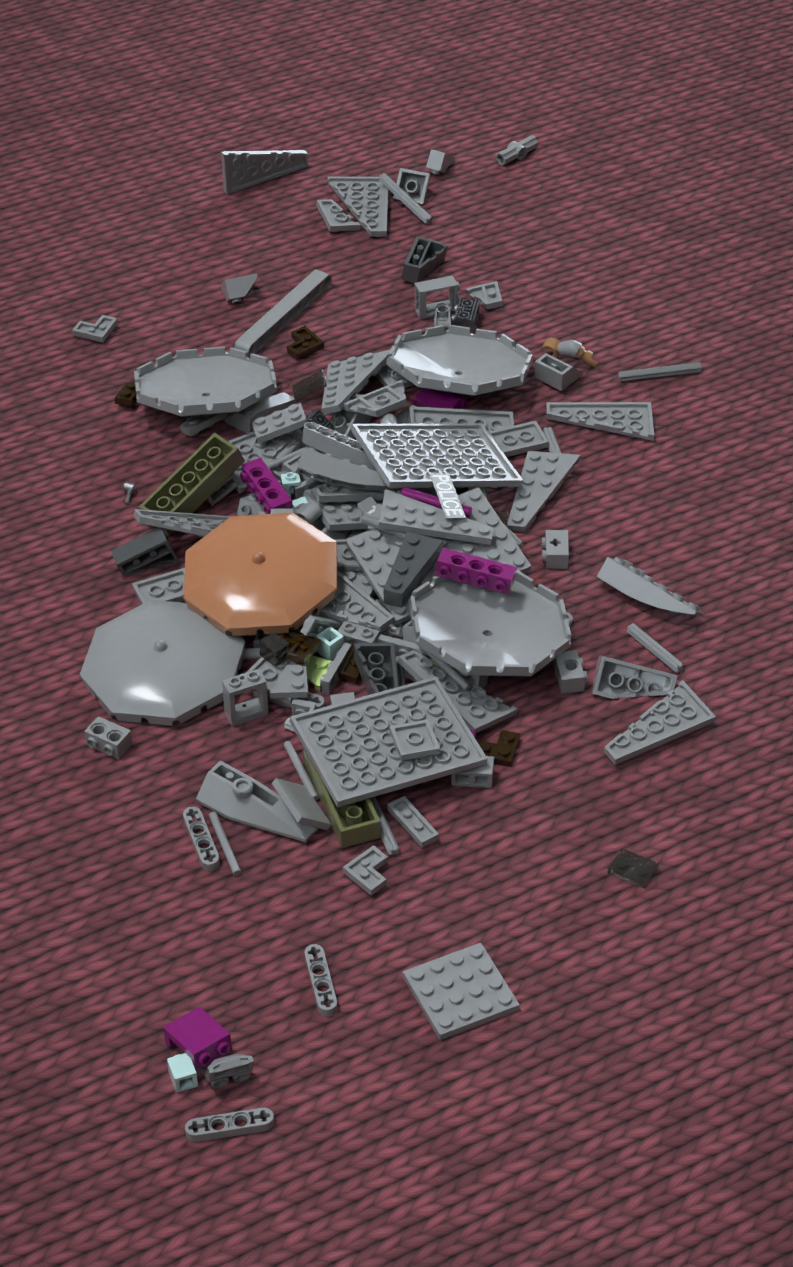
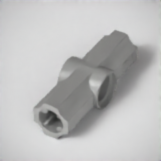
[496,135,539,166]

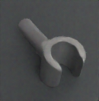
[123,481,136,505]

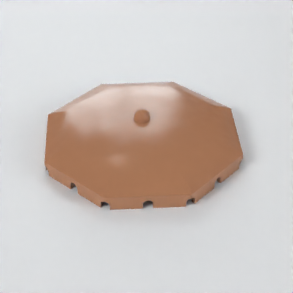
[184,512,338,636]

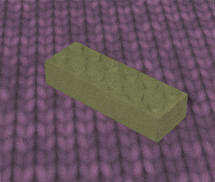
[139,433,245,536]
[303,747,381,848]

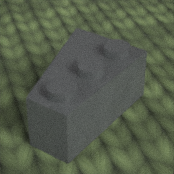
[401,236,448,283]
[111,527,180,577]

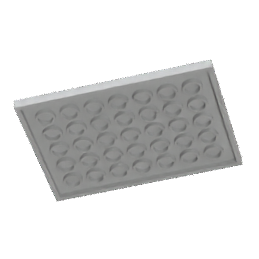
[351,424,523,489]
[346,487,531,625]
[290,676,488,807]

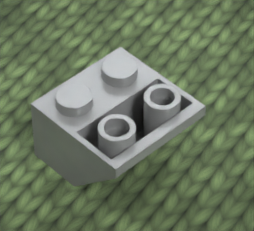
[535,353,583,391]

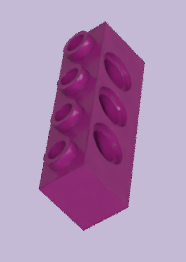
[240,457,293,514]
[435,548,517,595]

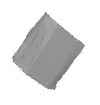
[205,1054,254,1088]

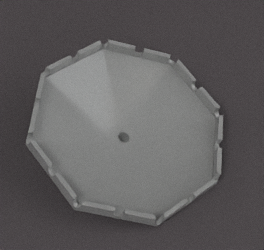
[387,325,533,396]
[134,347,277,416]
[409,570,571,676]
[80,600,245,726]

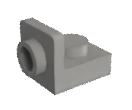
[291,698,317,716]

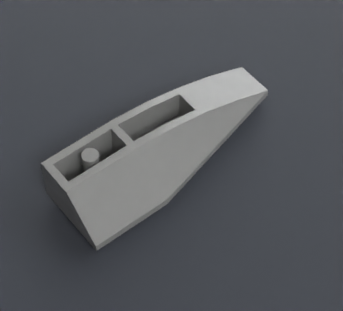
[296,448,401,492]
[597,557,704,617]
[196,761,318,842]

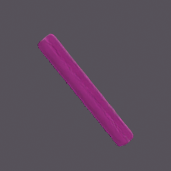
[401,487,472,517]

